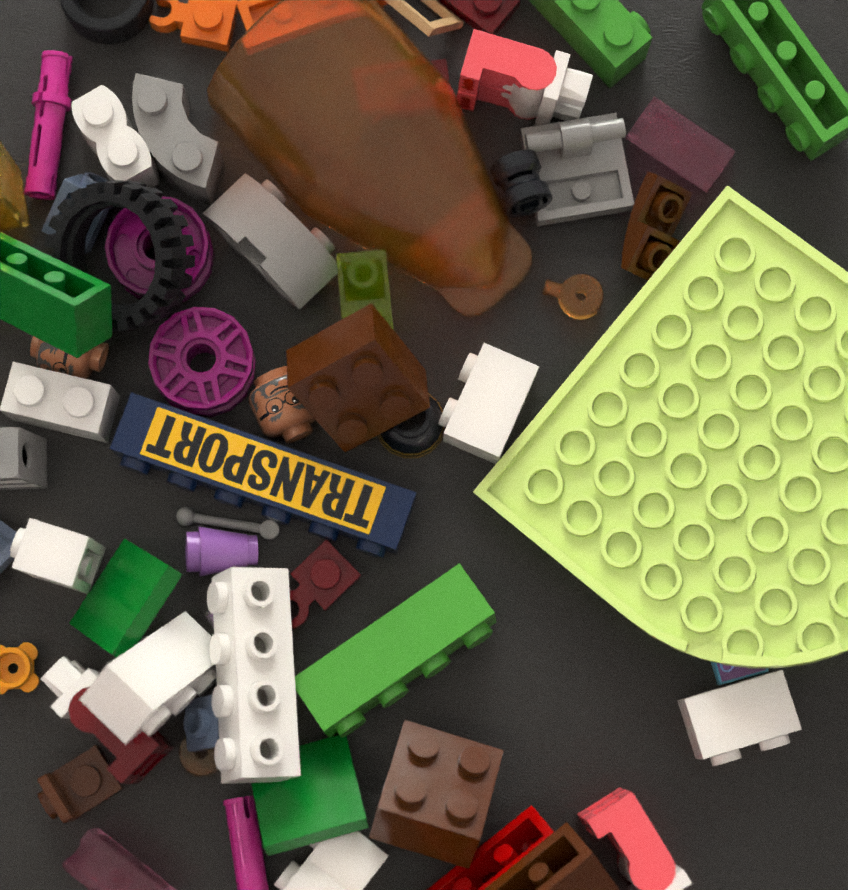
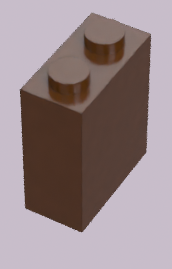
[484,822,620,890]

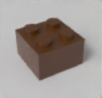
[286,303,430,452]
[369,720,504,869]

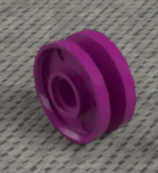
[105,196,215,303]
[148,307,256,418]

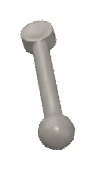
[176,507,280,540]

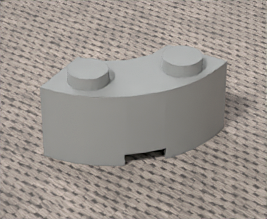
[132,73,224,205]
[203,173,342,310]

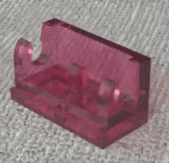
[626,96,736,194]
[62,827,176,890]

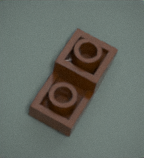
[621,171,693,280]

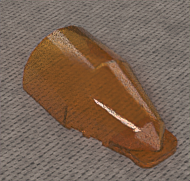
[207,0,532,317]

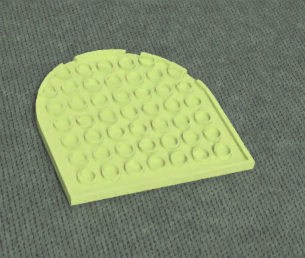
[473,185,848,668]

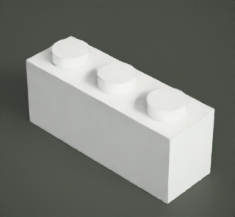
[79,611,216,745]

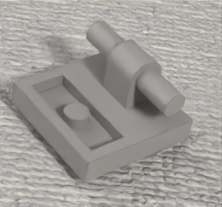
[520,113,634,227]

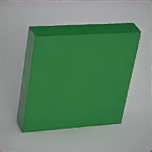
[69,538,182,658]
[251,735,369,856]

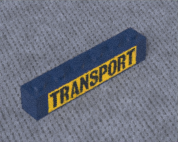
[109,392,417,559]

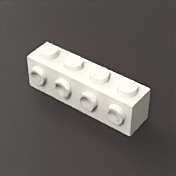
[207,567,301,784]

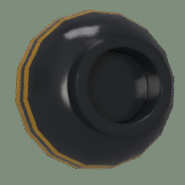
[377,394,445,458]

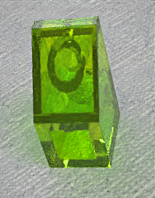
[336,249,393,329]

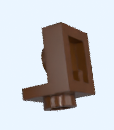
[37,745,125,824]

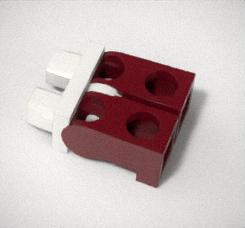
[41,656,174,784]

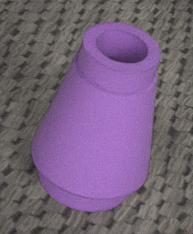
[185,526,258,577]

